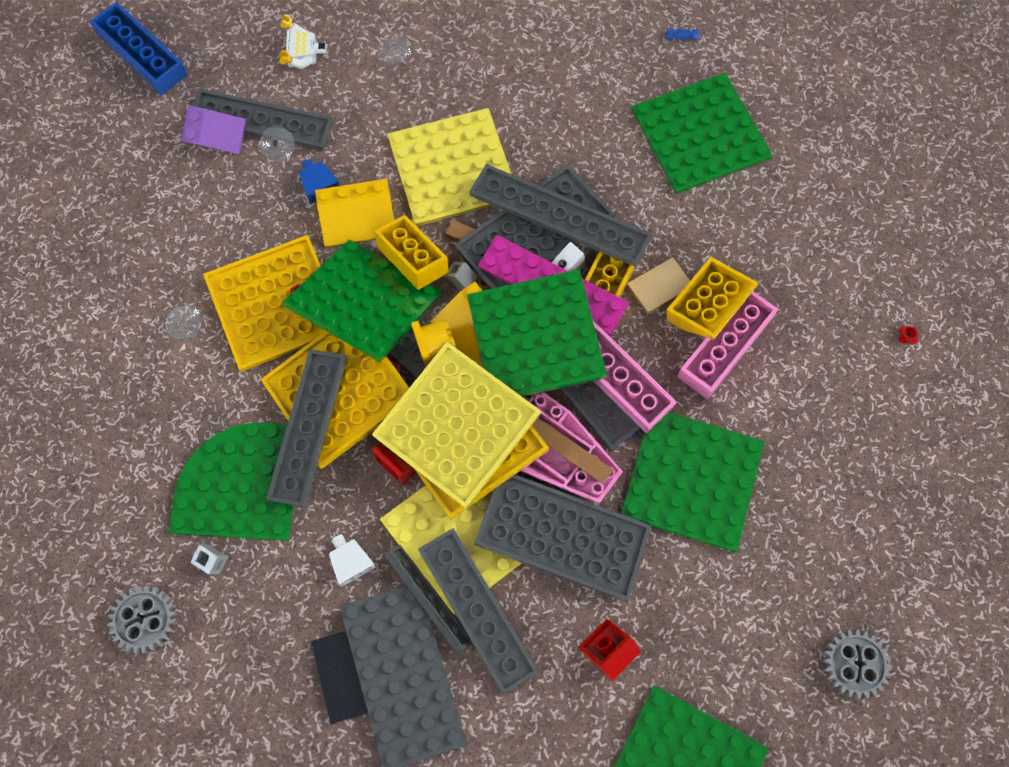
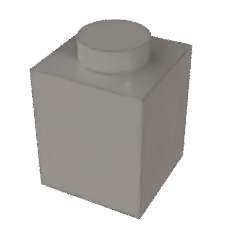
[444,261,478,290]

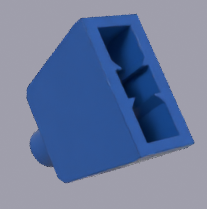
[299,159,340,204]

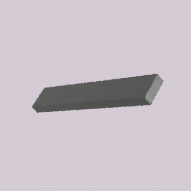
[384,545,472,654]

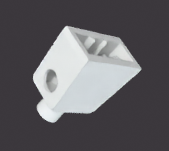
[551,242,585,271]
[329,535,376,587]

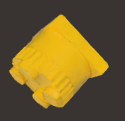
[411,319,456,368]

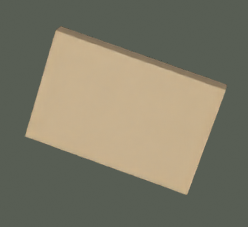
[627,258,690,315]

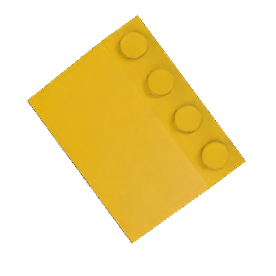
[315,179,394,248]
[667,257,758,339]
[431,282,483,362]

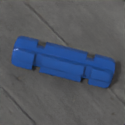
[666,29,700,40]

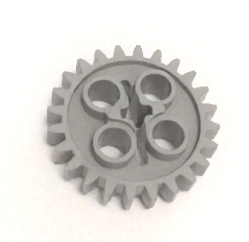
[107,585,177,654]
[822,629,893,700]

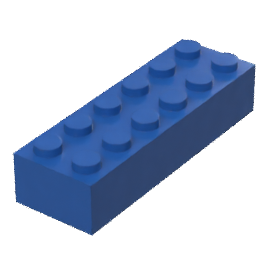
[89,1,188,96]

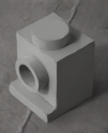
[190,545,228,575]

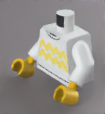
[278,14,327,69]

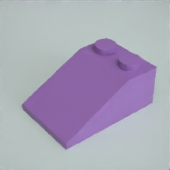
[181,105,246,154]

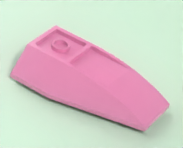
[521,392,623,504]

